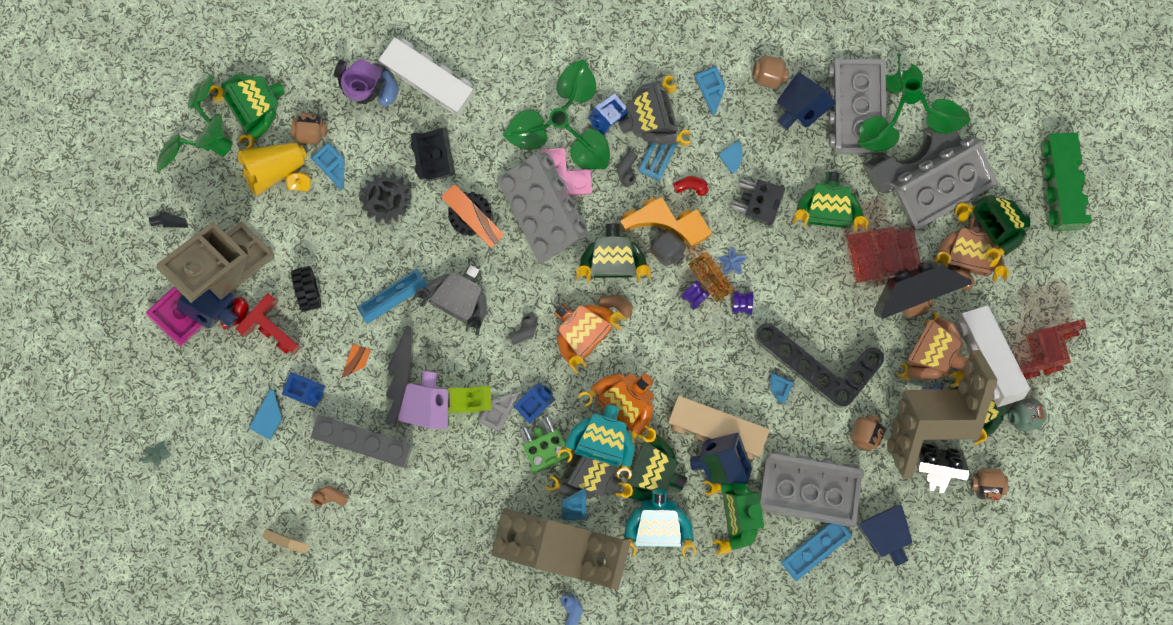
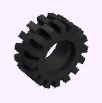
[448,191,492,236]
[291,266,322,312]

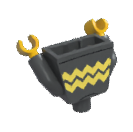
[619,75,692,147]
[545,454,623,499]

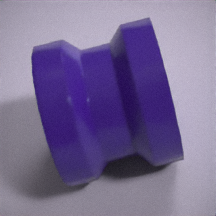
[680,280,710,311]
[732,290,753,315]

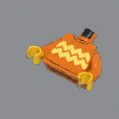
[554,303,627,374]
[578,373,654,446]

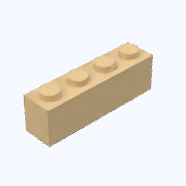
[667,395,770,460]

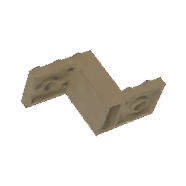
[156,221,275,303]
[887,350,998,479]
[491,508,631,590]

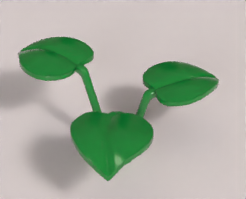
[858,53,971,151]
[503,60,610,170]
[157,74,233,174]

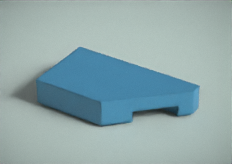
[694,66,726,115]
[311,142,345,190]
[249,389,283,440]
[562,489,587,520]

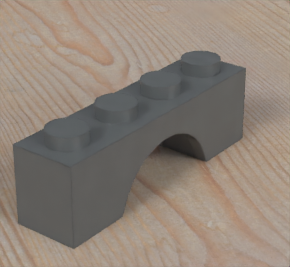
[863,127,962,194]
[310,414,413,468]

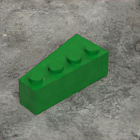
[1041,132,1092,232]

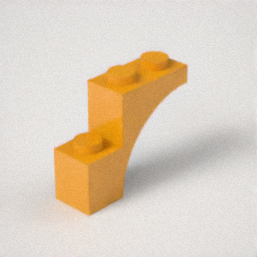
[620,197,712,249]

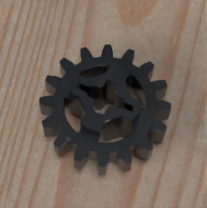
[359,172,412,225]

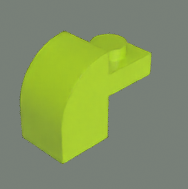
[445,386,492,414]

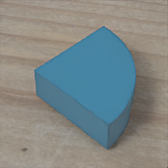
[718,141,742,174]
[770,373,794,404]

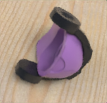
[334,59,387,104]

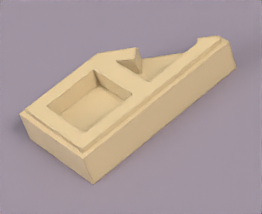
[263,529,309,554]

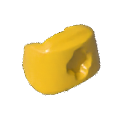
[285,172,311,191]

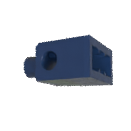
[690,433,752,484]

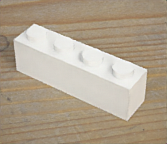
[378,37,474,117]
[956,305,1030,407]

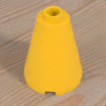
[237,142,307,196]

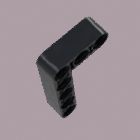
[754,323,884,408]

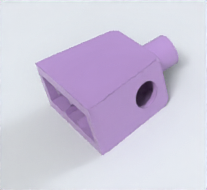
[398,371,448,429]

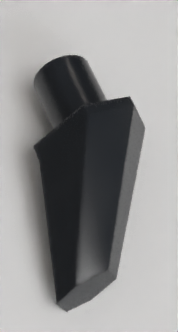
[149,210,189,228]

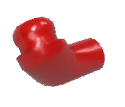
[672,175,709,196]

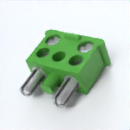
[520,417,570,473]

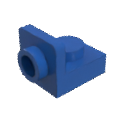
[588,94,628,135]
[282,372,325,408]
[513,382,556,424]

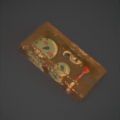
[688,252,735,302]

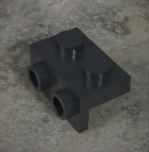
[411,128,455,182]

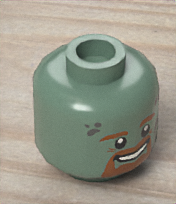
[1008,398,1047,432]

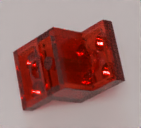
[846,226,921,284]
[1019,319,1087,380]

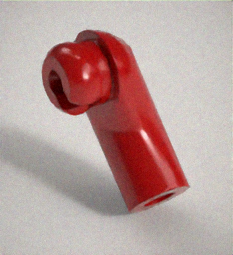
[220,297,249,330]

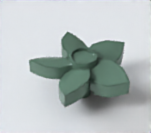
[142,442,171,467]

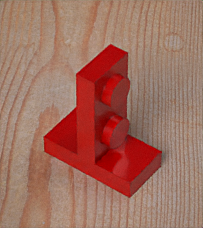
[235,293,301,355]

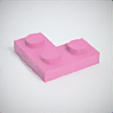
[541,148,592,196]

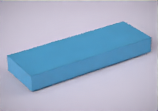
[357,269,427,324]
[780,523,853,581]

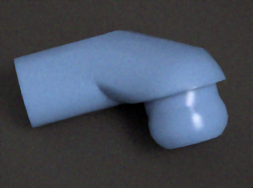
[378,70,399,106]
[560,594,583,625]

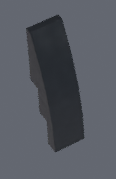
[384,325,413,427]

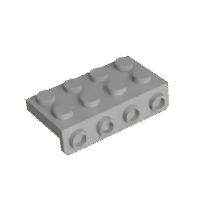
[828,57,887,154]
[892,137,998,230]
[497,152,589,263]
[760,451,864,528]

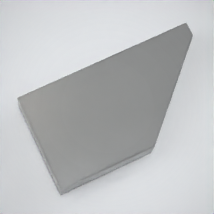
[478,392,520,433]

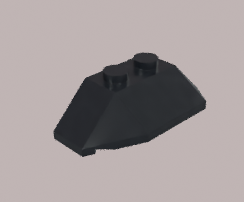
[873,261,972,319]

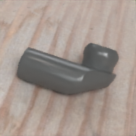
[617,150,638,186]
[509,313,538,345]

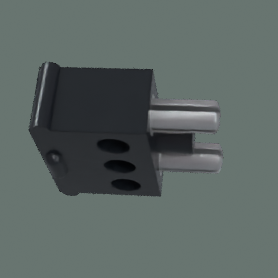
[731,179,785,228]

